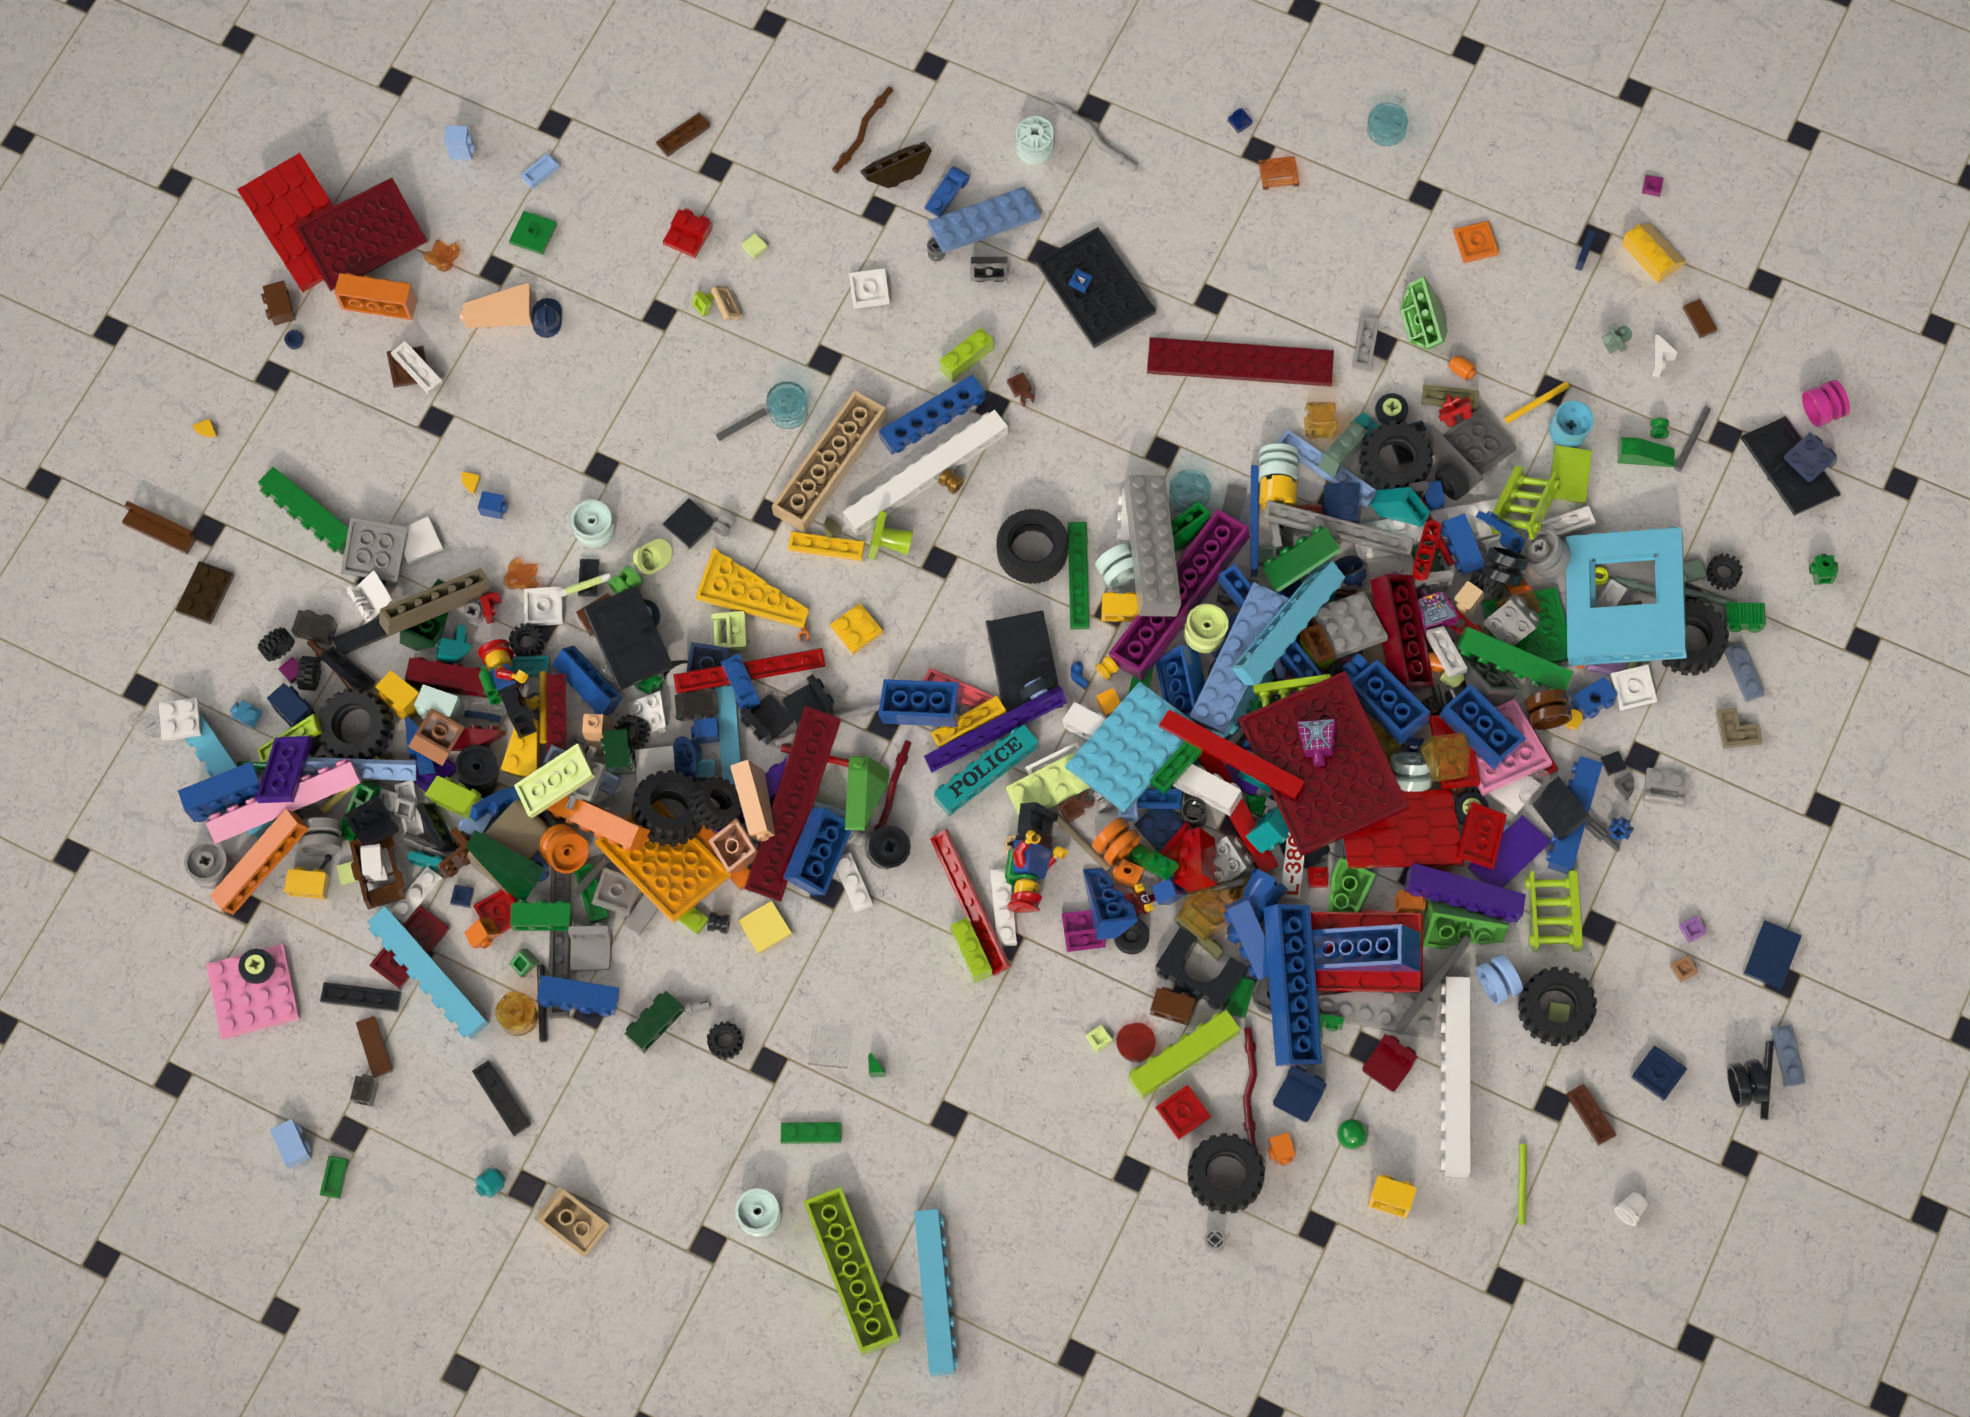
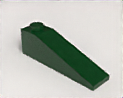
[400,579,448,651]
[466,830,545,901]

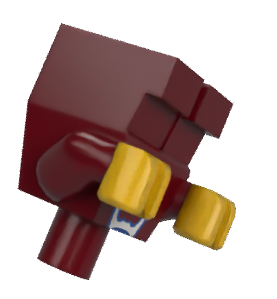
[1124,883,1156,916]

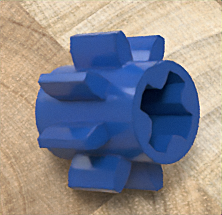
[1608,816,1634,842]

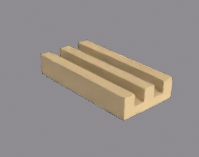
[711,287,742,320]

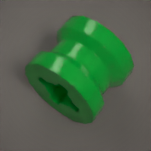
[1650,418,1669,439]

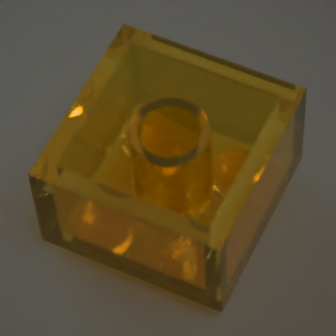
[1177,887,1228,941]

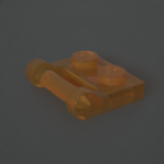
[1258,156,1299,190]

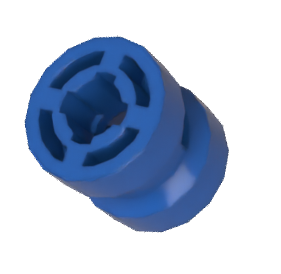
[1342,654,1369,679]

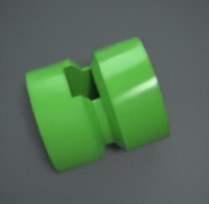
[607,565,643,594]

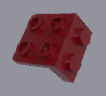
[1362,1033,1418,1092]

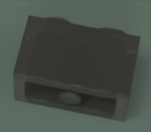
[291,609,338,646]
[674,690,719,721]

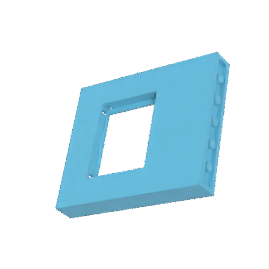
[1566,527,1687,666]

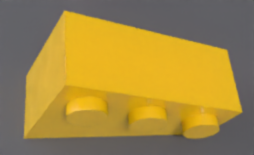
[501,719,541,779]

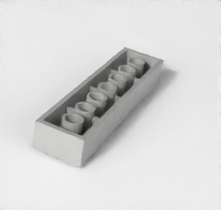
[1124,475,1181,616]

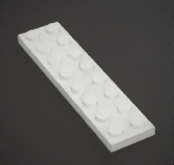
[1354,499,1501,562]

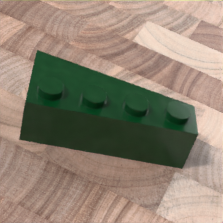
[601,729,636,775]

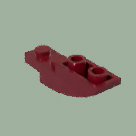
[451,725,506,751]

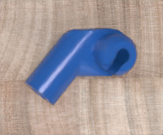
[1071,661,1090,690]

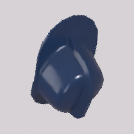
[532,298,562,338]
[1334,555,1368,587]
[673,736,703,778]

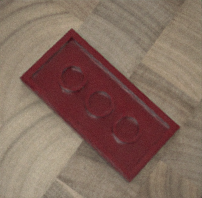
[369,905,450,989]

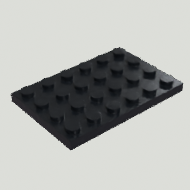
[1036,227,1156,348]

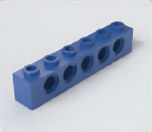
[879,374,985,455]

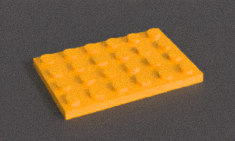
[595,800,732,923]

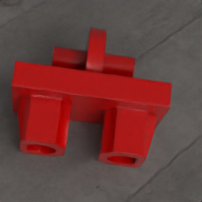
[1438,394,1473,427]

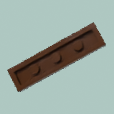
[122,501,197,555]

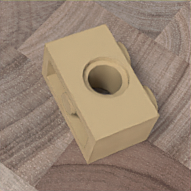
[1454,581,1484,617]

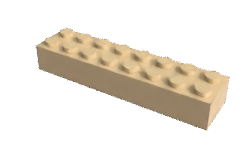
[772,390,887,533]

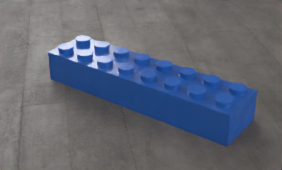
[1264,904,1322,1066]

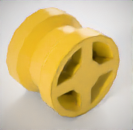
[1095,656,1119,680]

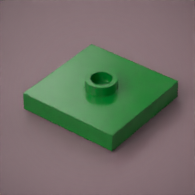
[509,211,557,255]

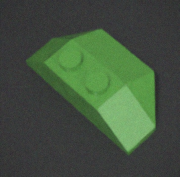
[1400,276,1448,350]

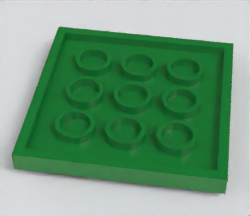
[1481,587,1568,673]

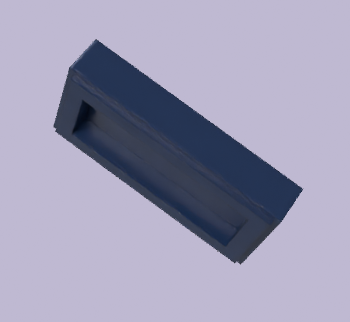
[1575,230,1596,271]

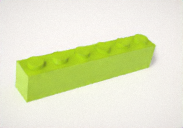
[1128,1010,1241,1099]

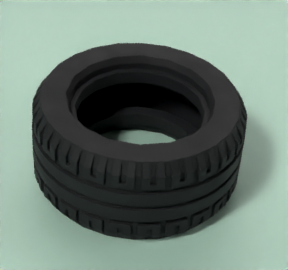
[996,509,1068,584]

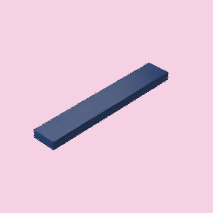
[1250,465,1258,577]

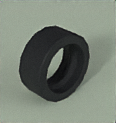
[1435,464,1469,501]

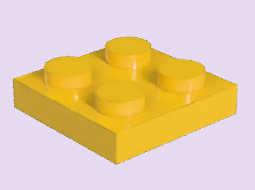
[830,603,883,655]

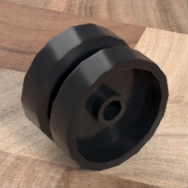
[1481,546,1530,586]
[455,745,499,793]
[865,825,911,869]
[1727,1059,1769,1108]

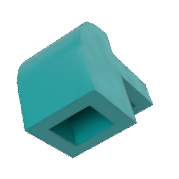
[435,624,471,665]

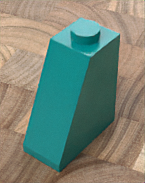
[1369,487,1431,527]

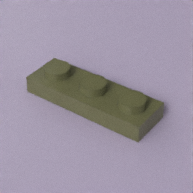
[1421,385,1479,411]
[1174,912,1223,961]

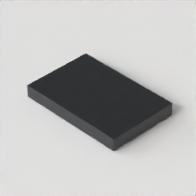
[1529,776,1591,841]

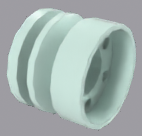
[1016,116,1054,165]
[1258,443,1299,483]

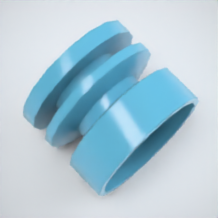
[1549,401,1594,448]

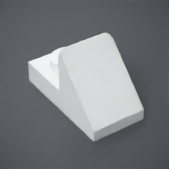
[1652,335,1677,377]
[360,844,388,882]

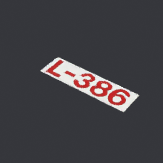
[1282,832,1304,899]

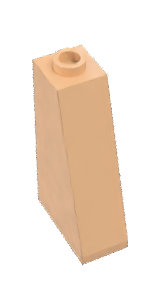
[460,283,532,328]
[582,714,613,756]
[731,760,775,841]

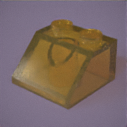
[1420,732,1470,782]

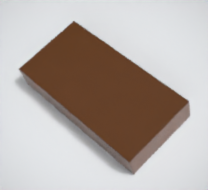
[1682,299,1717,338]

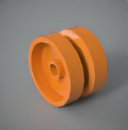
[1092,817,1141,866]
[539,824,589,873]

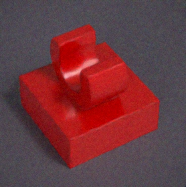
[1307,867,1328,888]

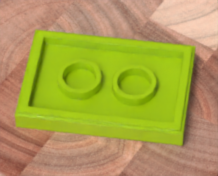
[1550,445,1592,504]

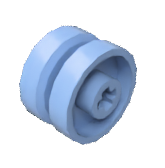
[1475,954,1523,1005]

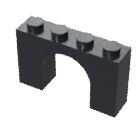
[1155,928,1248,1011]

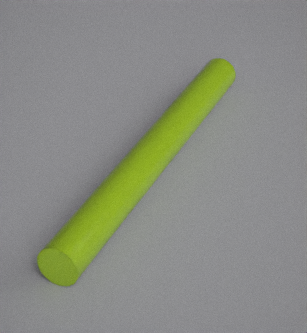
[1518,1144,1527,1225]

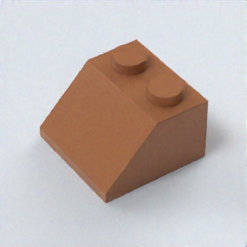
[408,708,465,766]
[709,818,758,873]

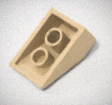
[534,1186,610,1258]

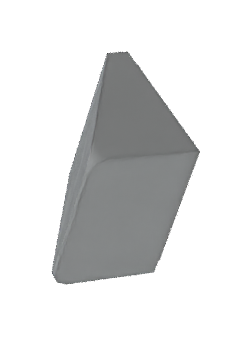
[393,795,419,821]

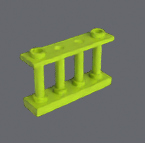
[1490,466,1562,540]
[1253,674,1331,707]
[1525,870,1583,952]

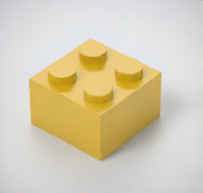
[375,670,419,720]
[1368,1174,1417,1219]

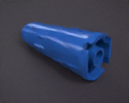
[1226,868,1288,945]

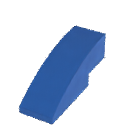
[405,717,435,775]

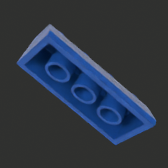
[1156,644,1205,725]

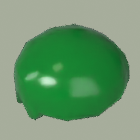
[1336,1119,1369,1150]

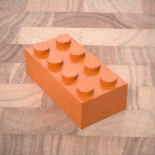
[334,273,417,320]

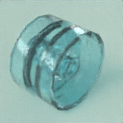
[766,382,809,429]

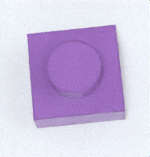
[1679,916,1707,943]

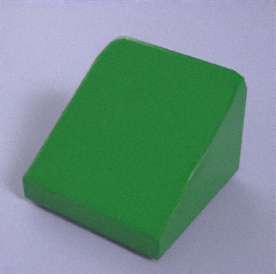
[509,949,539,978]
[868,1053,885,1078]

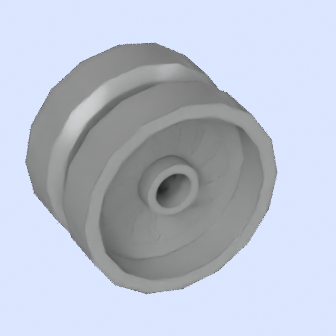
[1521,529,1571,578]
[298,817,342,857]
[184,840,233,889]

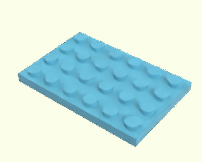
[1065,682,1195,813]

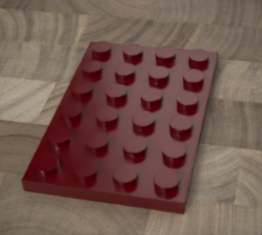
[295,177,428,292]

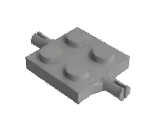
[565,746,606,810]

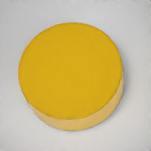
[1564,709,1583,730]

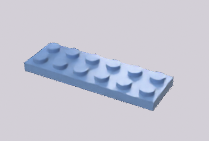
[927,186,1041,254]

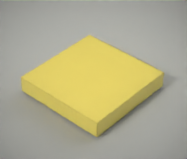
[738,901,792,954]

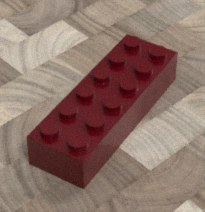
[1370,574,1434,692]

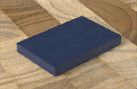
[1743,920,1802,990]

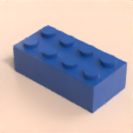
[1350,660,1430,745]
[878,679,963,727]
[1439,684,1526,770]
[177,762,262,823]
[783,807,852,895]

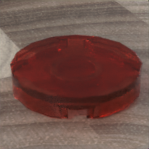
[1116,1022,1156,1062]

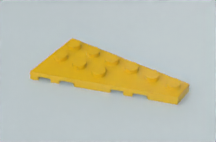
[695,547,810,629]

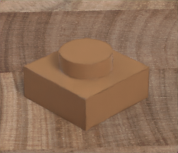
[1670,955,1699,983]

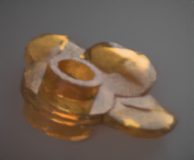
[423,240,460,272]
[504,557,539,591]

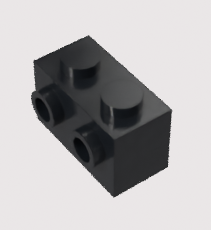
[970,257,1008,282]

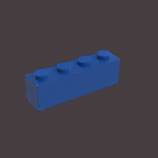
[552,645,623,716]
[1223,896,1269,980]
[537,975,619,1017]

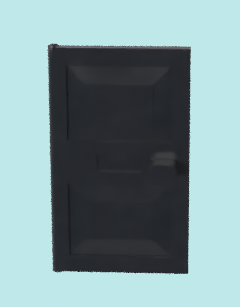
[1740,416,1841,516]
[583,586,674,691]
[985,610,1063,712]

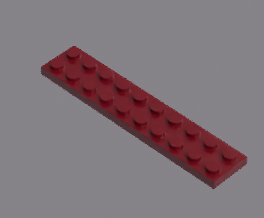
[1147,337,1334,387]
[744,706,841,902]

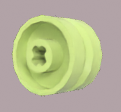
[1184,604,1229,653]

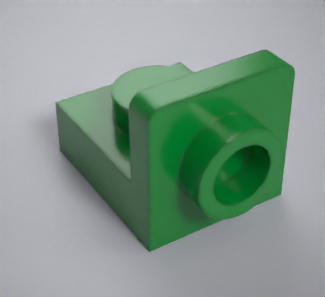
[1319,1013,1344,1035]

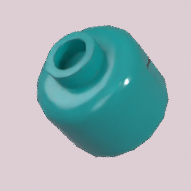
[475,1168,505,1198]

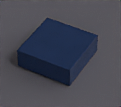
[450,885,475,908]

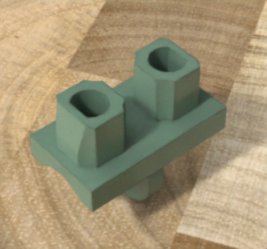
[1601,325,1632,353]

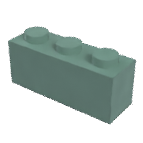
[1319,421,1369,477]

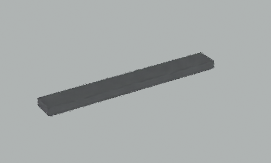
[548,866,571,1018]

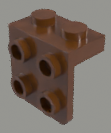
[437,828,471,879]

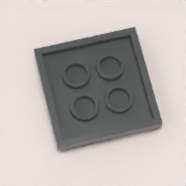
[1443,408,1516,475]

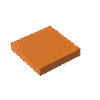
[1453,221,1499,263]

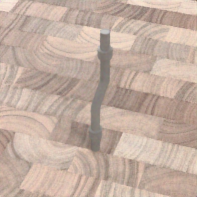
[1053,101,1138,171]
[774,702,880,746]

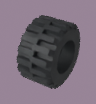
[689,776,742,831]

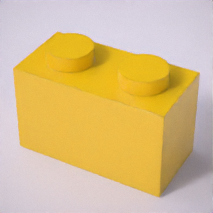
[1101,591,1139,622]
[284,867,330,900]

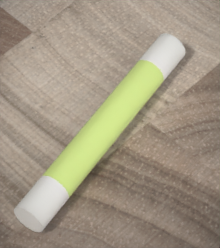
[555,573,611,598]

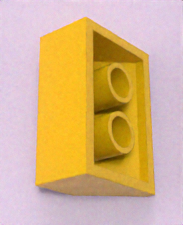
[1622,223,1686,283]

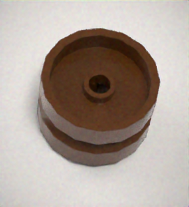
[1525,689,1573,730]

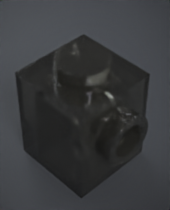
[350,1074,379,1107]

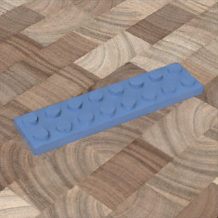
[1189,582,1289,735]

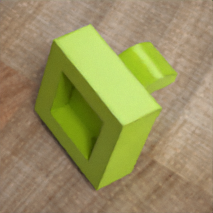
[692,290,714,317]

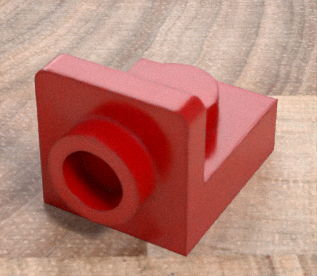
[480,592,502,624]

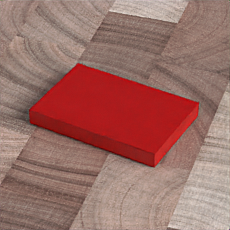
[1456,801,1507,870]

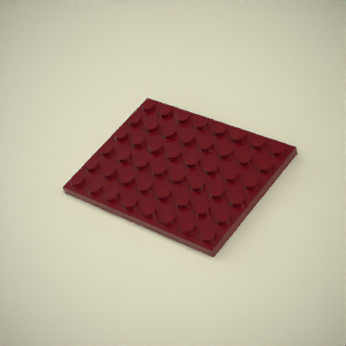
[1238,671,1410,856]

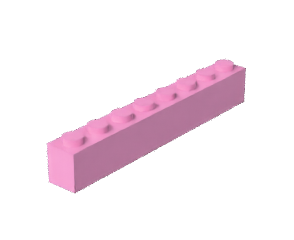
[206,758,361,844]

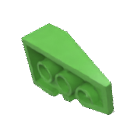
[845,756,889,830]
[1328,857,1378,913]
[1423,901,1509,949]

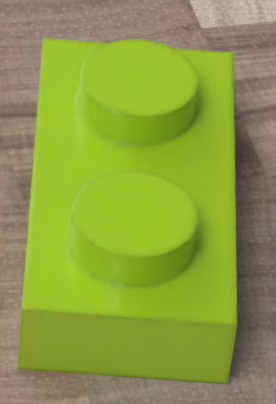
[677,907,708,935]

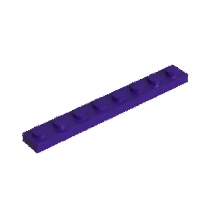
[924,686,1067,773]

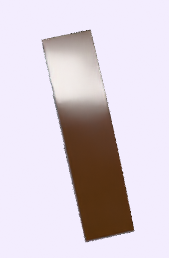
[1298,617,1336,663]

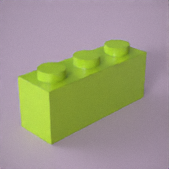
[939,327,994,382]
[424,776,482,822]
[950,917,992,983]

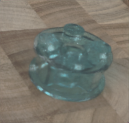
[1367,103,1408,146]
[1169,469,1211,513]

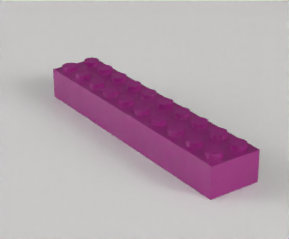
[1109,509,1250,681]

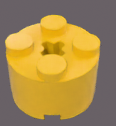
[1259,475,1298,511]

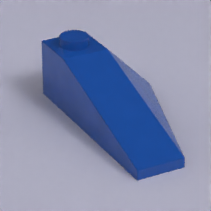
[1083,868,1137,940]

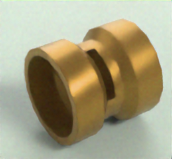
[938,468,964,494]

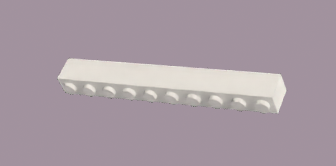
[843,410,1008,536]
[1062,702,1242,816]
[1440,977,1470,1178]

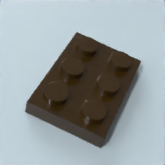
[175,561,235,625]

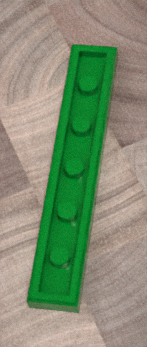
[1068,522,1089,630]

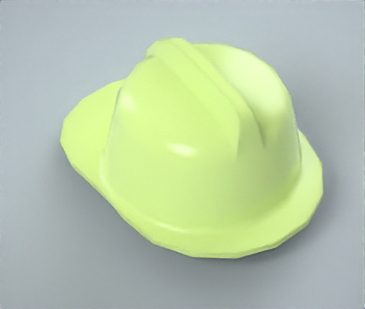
[631,539,672,575]

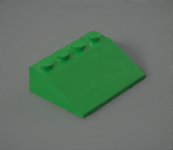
[1262,525,1341,593]

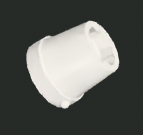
[1615,1192,1648,1226]

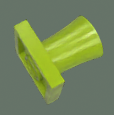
[867,510,913,560]

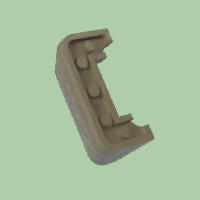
[467,799,550,894]

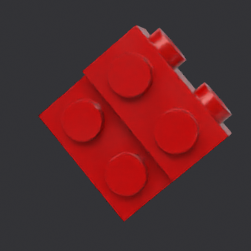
[663,208,712,258]

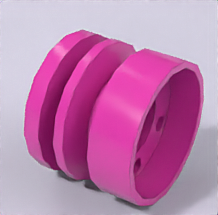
[1802,379,1850,427]

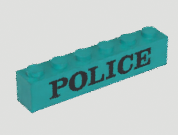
[934,725,1039,817]

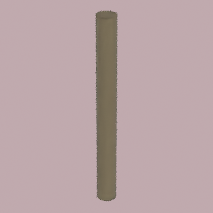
[1056,813,1112,872]

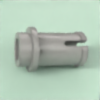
[684,998,710,1016]

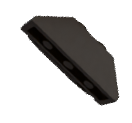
[860,141,932,189]

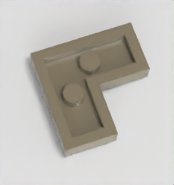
[1716,708,1763,749]

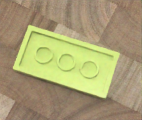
[514,744,596,818]
[1004,753,1090,816]

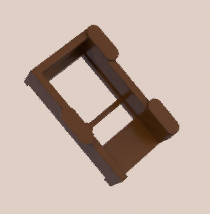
[349,837,406,910]

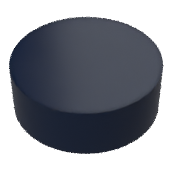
[284,330,304,349]

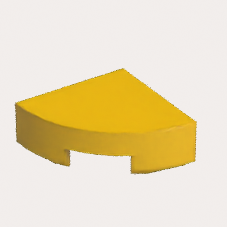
[192,419,217,438]
[461,471,481,495]

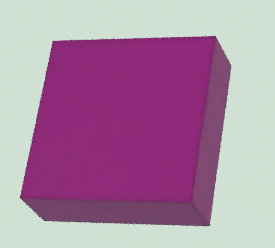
[1642,175,1664,197]
[278,657,299,684]

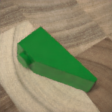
[1617,437,1675,467]
[340,781,383,842]

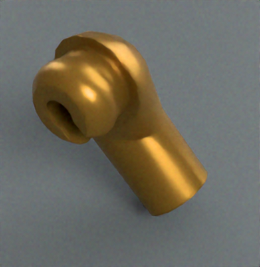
[1228,877,1250,901]

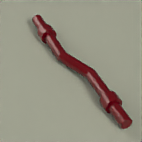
[873,740,912,831]
[1243,1027,1258,1146]

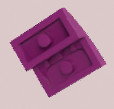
[1062,910,1106,952]

